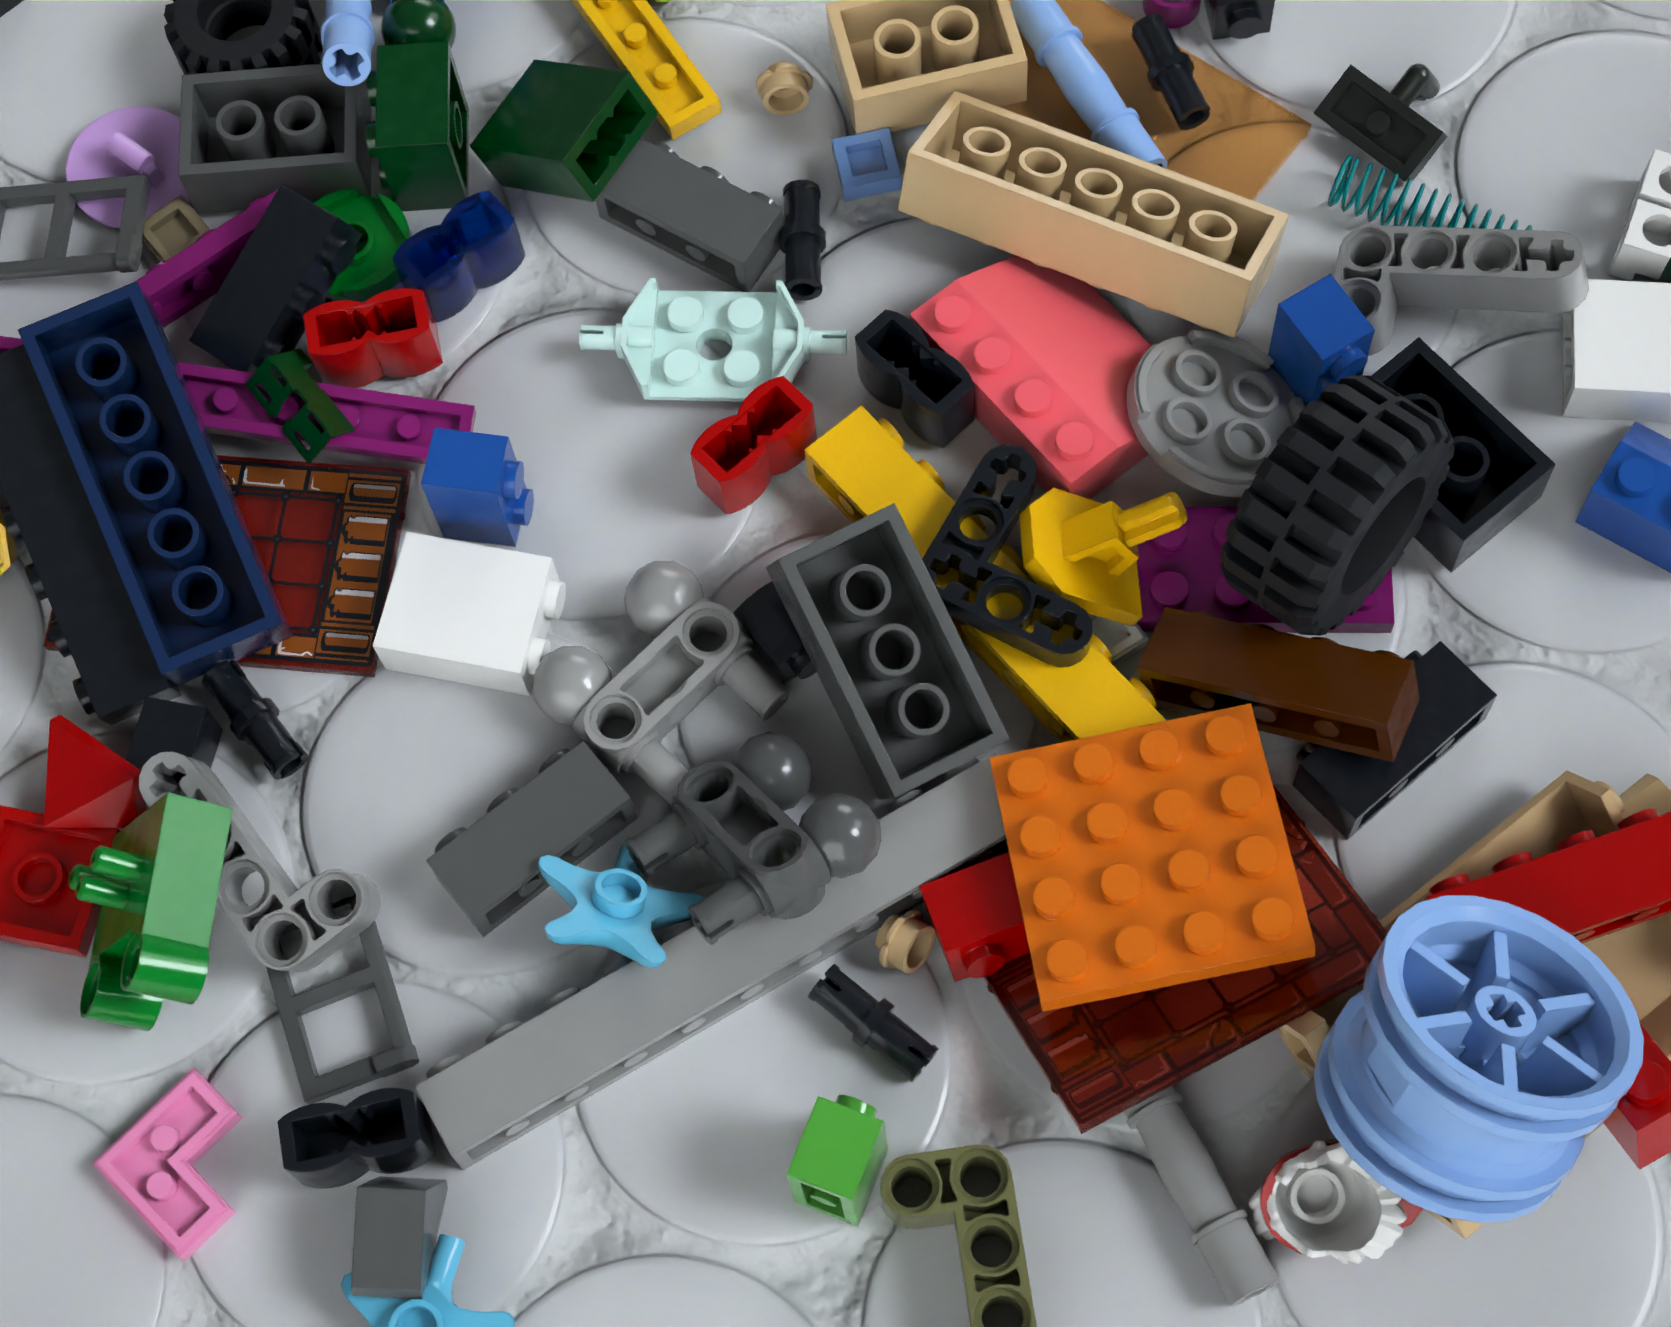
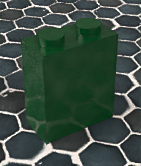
[470,59,658,202]

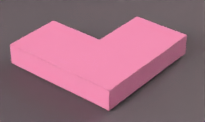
[92,1067,242,1261]

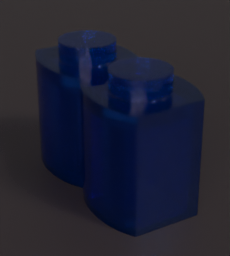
[392,190,525,323]

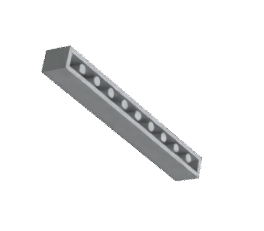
[414,753,1009,1170]

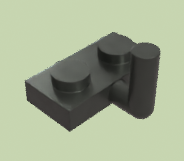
[1314,64,1447,183]

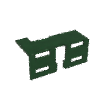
[245,348,356,464]

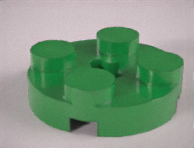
[314,189,414,302]

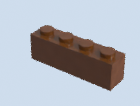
[1136,607,1420,763]

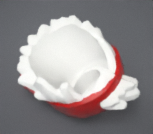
[1248,1139,1423,1264]

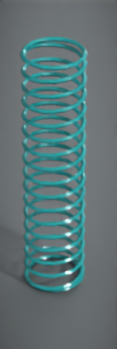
[1328,154,1545,270]

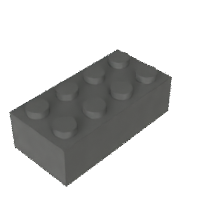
[766,503,1010,800]

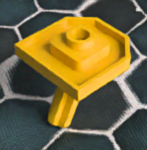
[1019,488,1188,626]

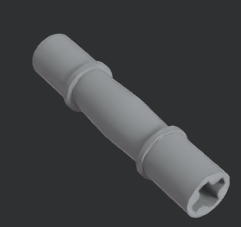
[1108,1035,1280,1307]

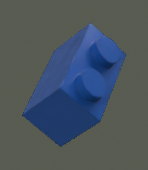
[1268,274,1375,407]
[421,428,534,547]

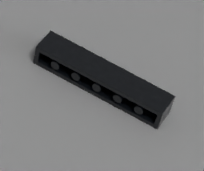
[0,344,182,725]

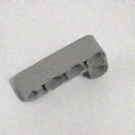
[1333,225,1589,356]
[139,751,381,972]

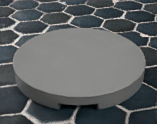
[1126,329,1305,497]

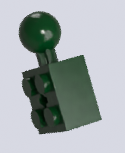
[366,0,469,212]

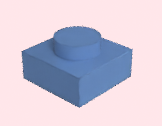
[832,128,902,201]

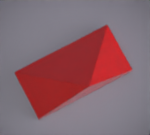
[43,714,147,828]

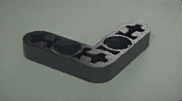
[922,445,1093,667]

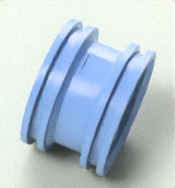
[1313,896,1644,1223]

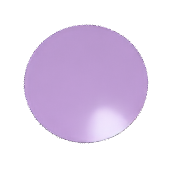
[66,106,192,229]

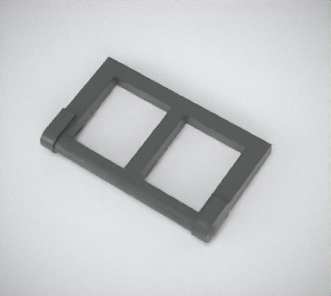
[0,174,151,281]
[266,883,420,1104]

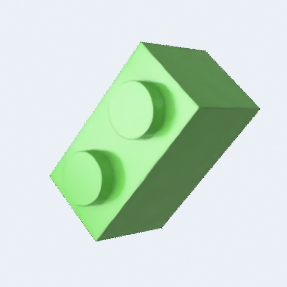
[786,1094,888,1226]

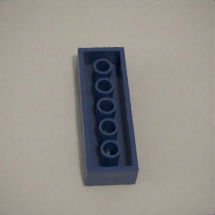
[18,281,294,686]

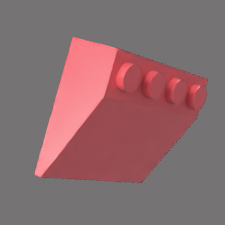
[909,255,1152,499]

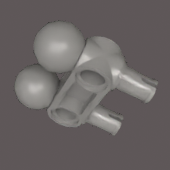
[532,561,789,806]

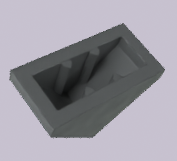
[351,1176,448,1299]

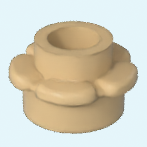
[756,61,813,115]
[875,910,935,974]

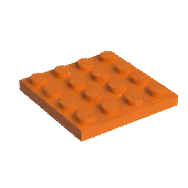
[989,703,1316,1012]

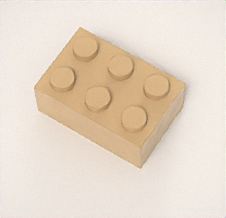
[826,0,1028,134]

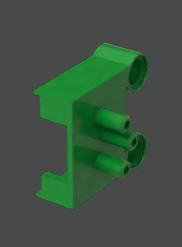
[68,792,233,1031]

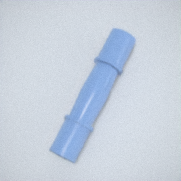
[321,0,375,86]
[1010,0,1168,168]

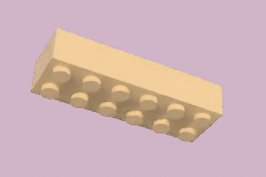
[898,91,1290,338]

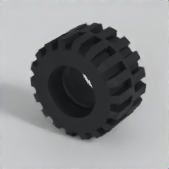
[164,0,323,75]

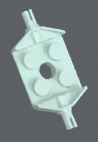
[579,278,847,402]

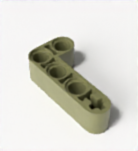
[880,1145,1037,1327]

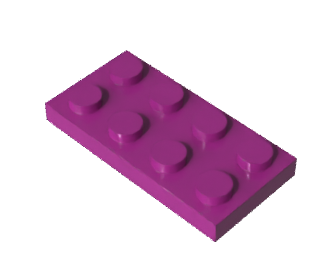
[1137,507,1395,633]

